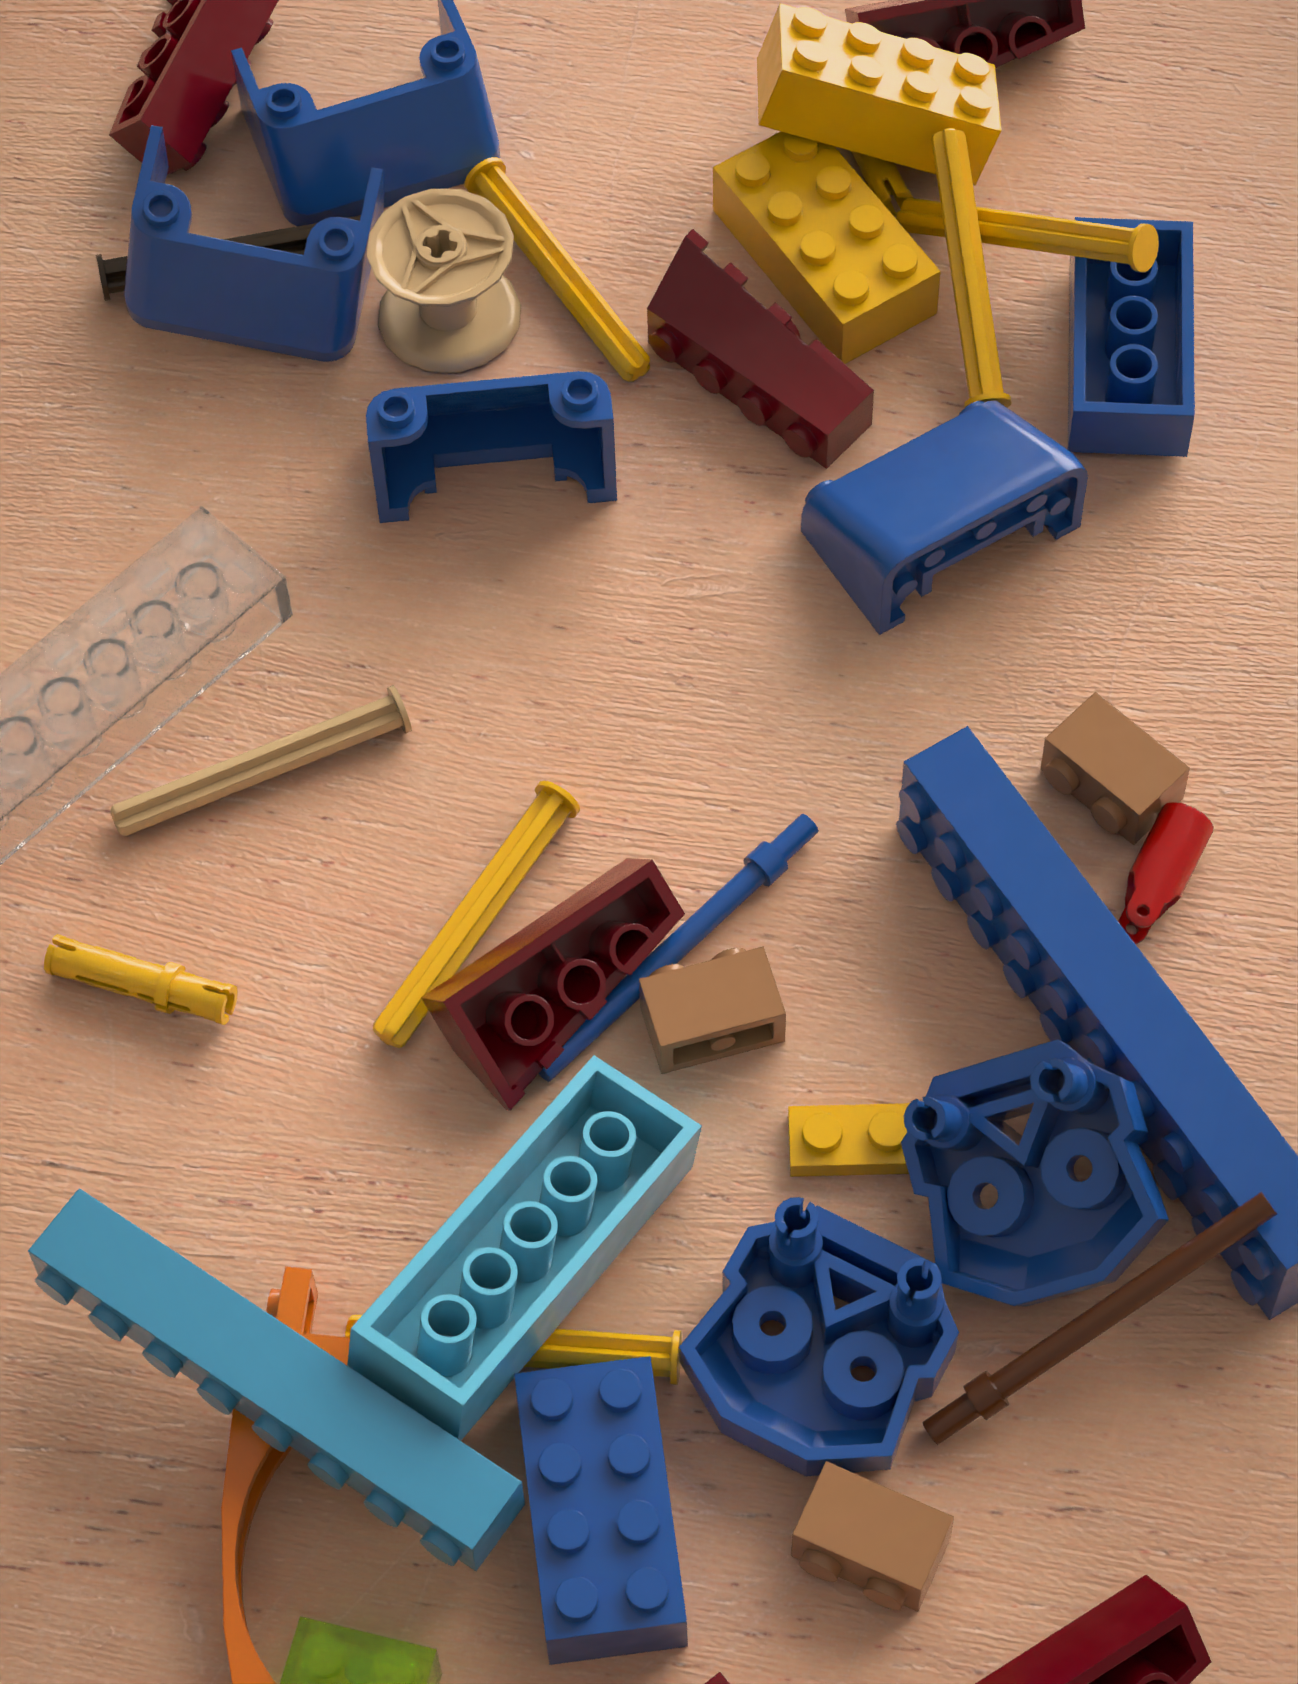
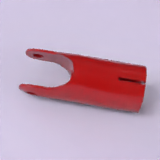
[1118,802,1214,944]

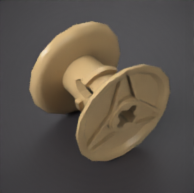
[367,189,521,373]

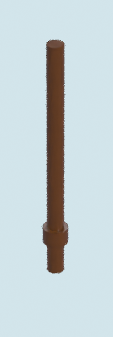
[922,1192,1277,1445]

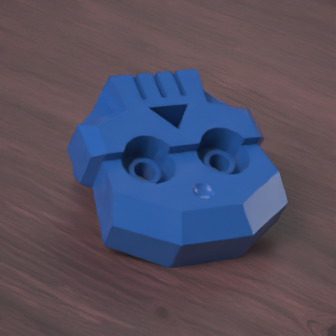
[901,1039,1169,1306]
[679,1197,959,1477]

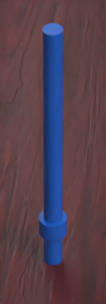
[539,814,819,1082]

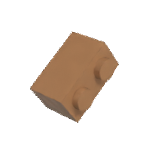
[1040,692,1190,845]
[639,946,786,1074]
[791,1461,954,1612]

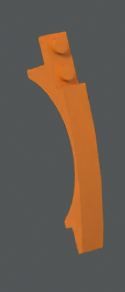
[221,1266,350,1684]

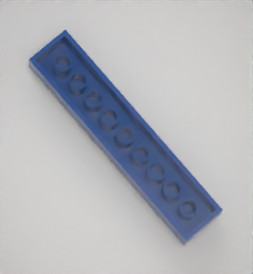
[896,726,1298,1320]

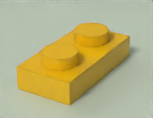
[788,1103,910,1177]

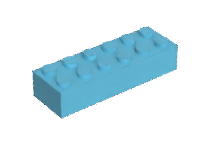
[347,1055,702,1441]

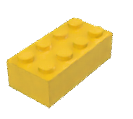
[757,3,1001,186]
[713,131,941,364]

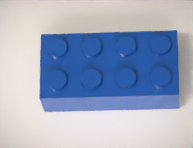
[1068,217,1195,457]
[514,1356,688,1665]

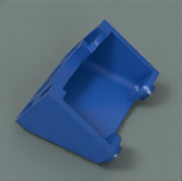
[366,371,617,523]
[801,401,1088,635]

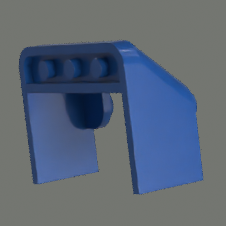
[231,0,500,226]
[124,125,384,362]

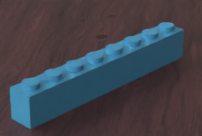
[28,1188,525,1571]

